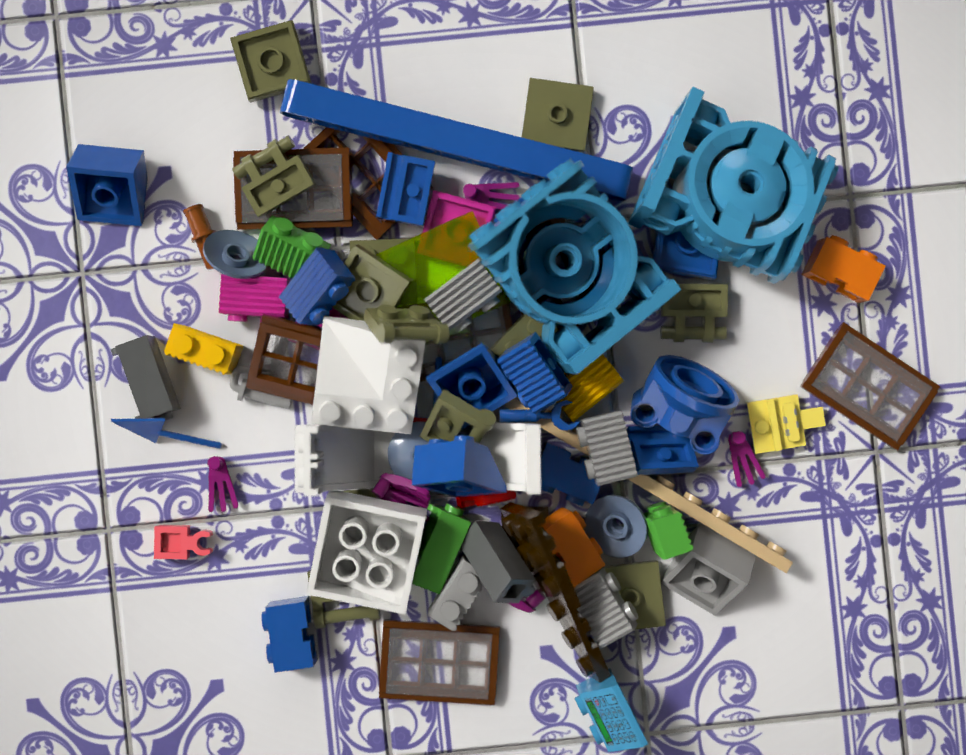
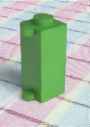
[412,503,471,594]

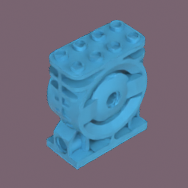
[628,86,839,284]
[468,158,681,374]

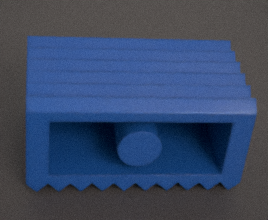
[279,247,355,326]
[498,332,573,414]

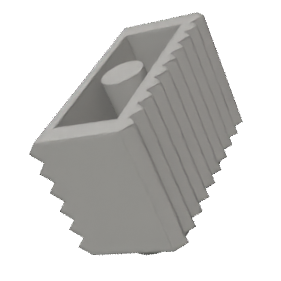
[424,259,502,333]
[576,410,638,486]
[427,554,484,631]
[574,567,638,649]

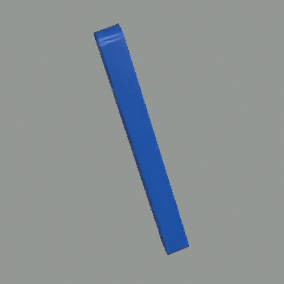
[280,79,633,201]

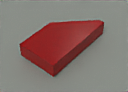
[456,490,517,508]

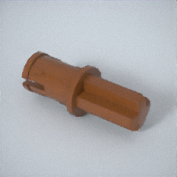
[183,204,216,270]

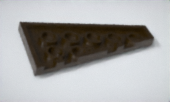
[500,502,611,683]

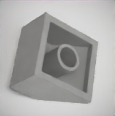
[661,523,756,616]

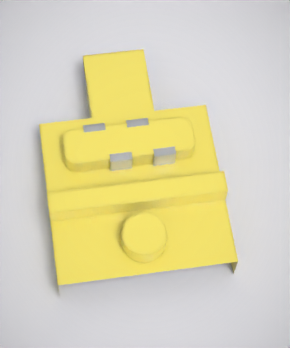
[746,394,826,454]

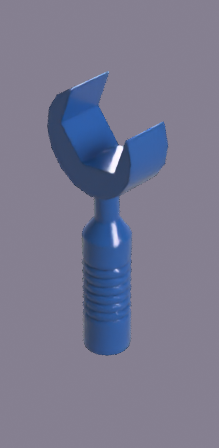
[500,400,580,430]

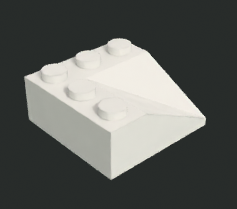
[311,316,425,434]
[306,490,428,614]

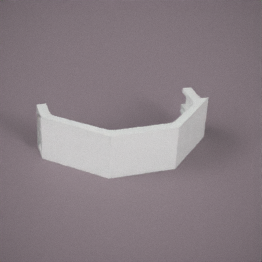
[294,422,541,496]

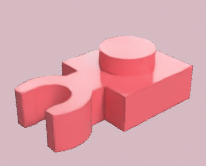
[154,525,213,559]

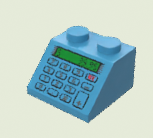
[575,668,648,752]

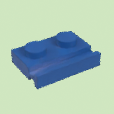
[376,152,436,227]
[626,425,699,475]

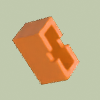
[801,235,886,303]
[540,507,606,588]

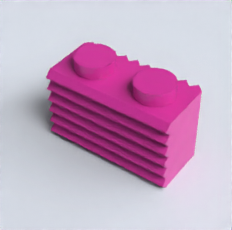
[218,274,291,322]

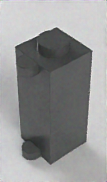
[111,335,181,421]
[461,521,536,603]

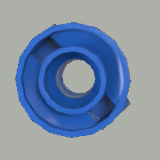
[630,355,740,455]

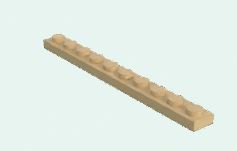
[504,394,793,574]

